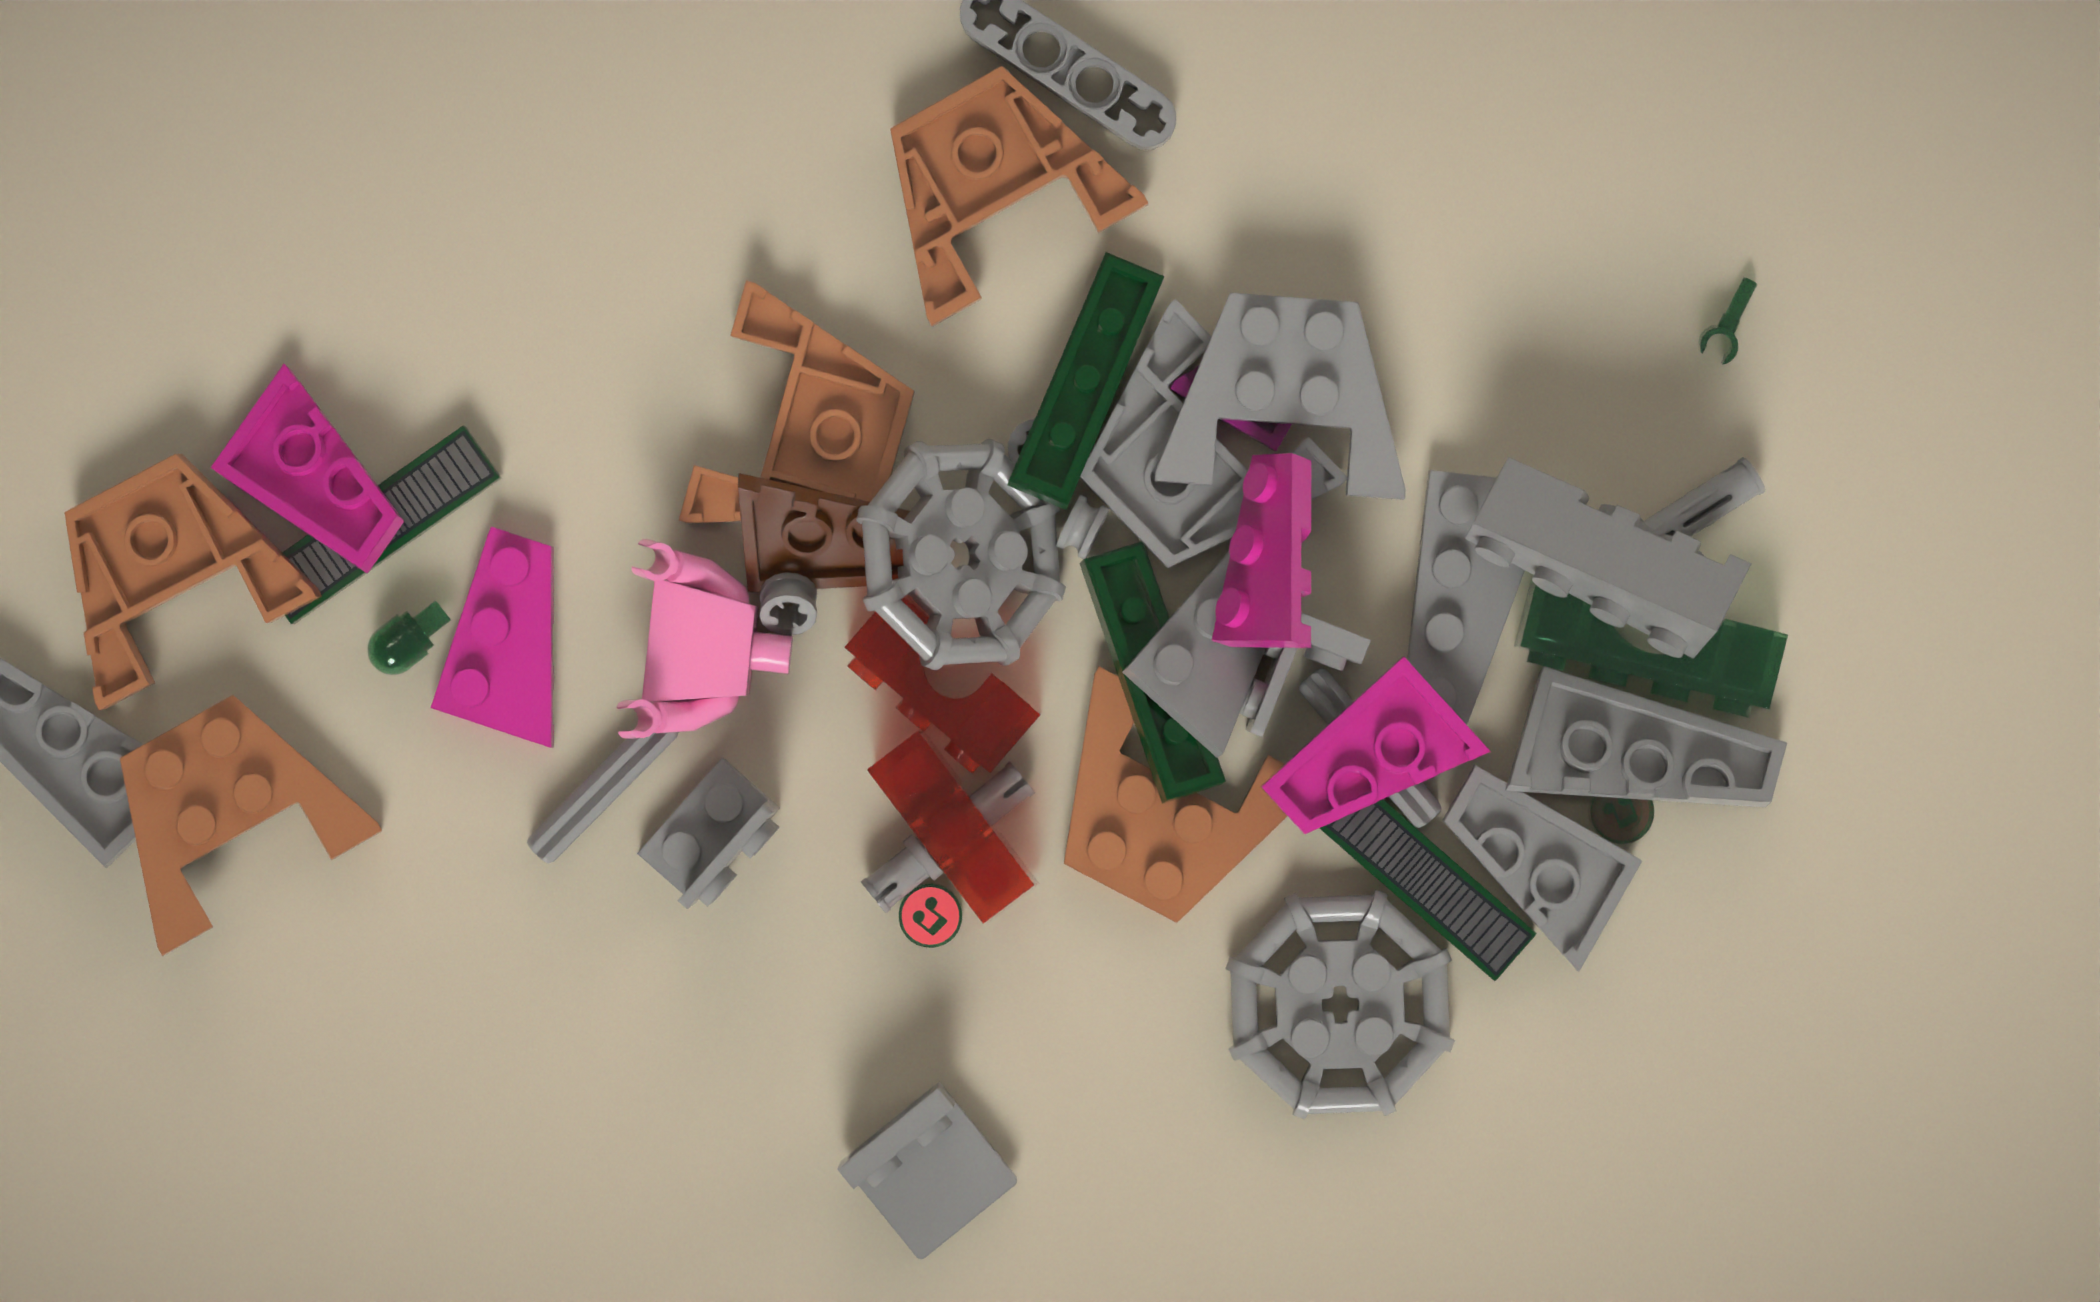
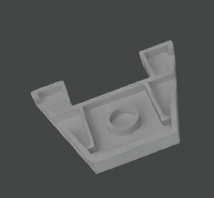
[1154,293,1406,500]
[1080,299,1347,568]

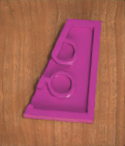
[210,364,404,574]
[1212,453,1311,648]
[431,526,554,748]
[1260,657,1491,834]

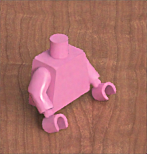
[617,539,793,739]

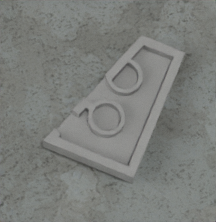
[1122,551,1266,758]
[1443,765,1642,971]

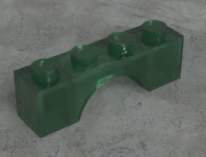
[1514,574,1788,718]

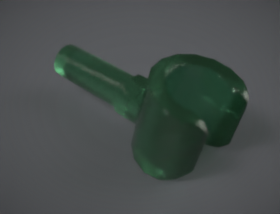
[1698,278,1757,365]

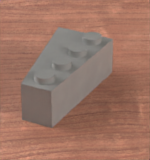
[1465,457,1752,658]

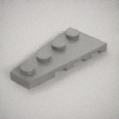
[1407,470,1525,725]
[0,658,144,868]
[1505,666,1787,808]

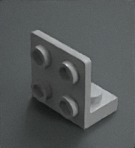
[1240,613,1371,737]
[637,758,780,909]
[837,1081,1017,1259]

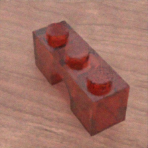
[844,597,1041,774]
[867,731,1040,924]

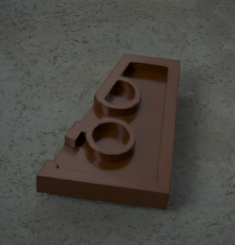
[738,473,910,592]

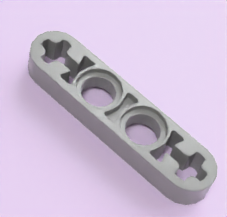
[960,0,1176,150]

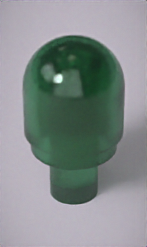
[367,600,451,675]

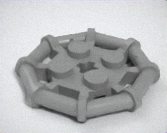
[856,439,1066,670]
[1225,890,1455,1119]

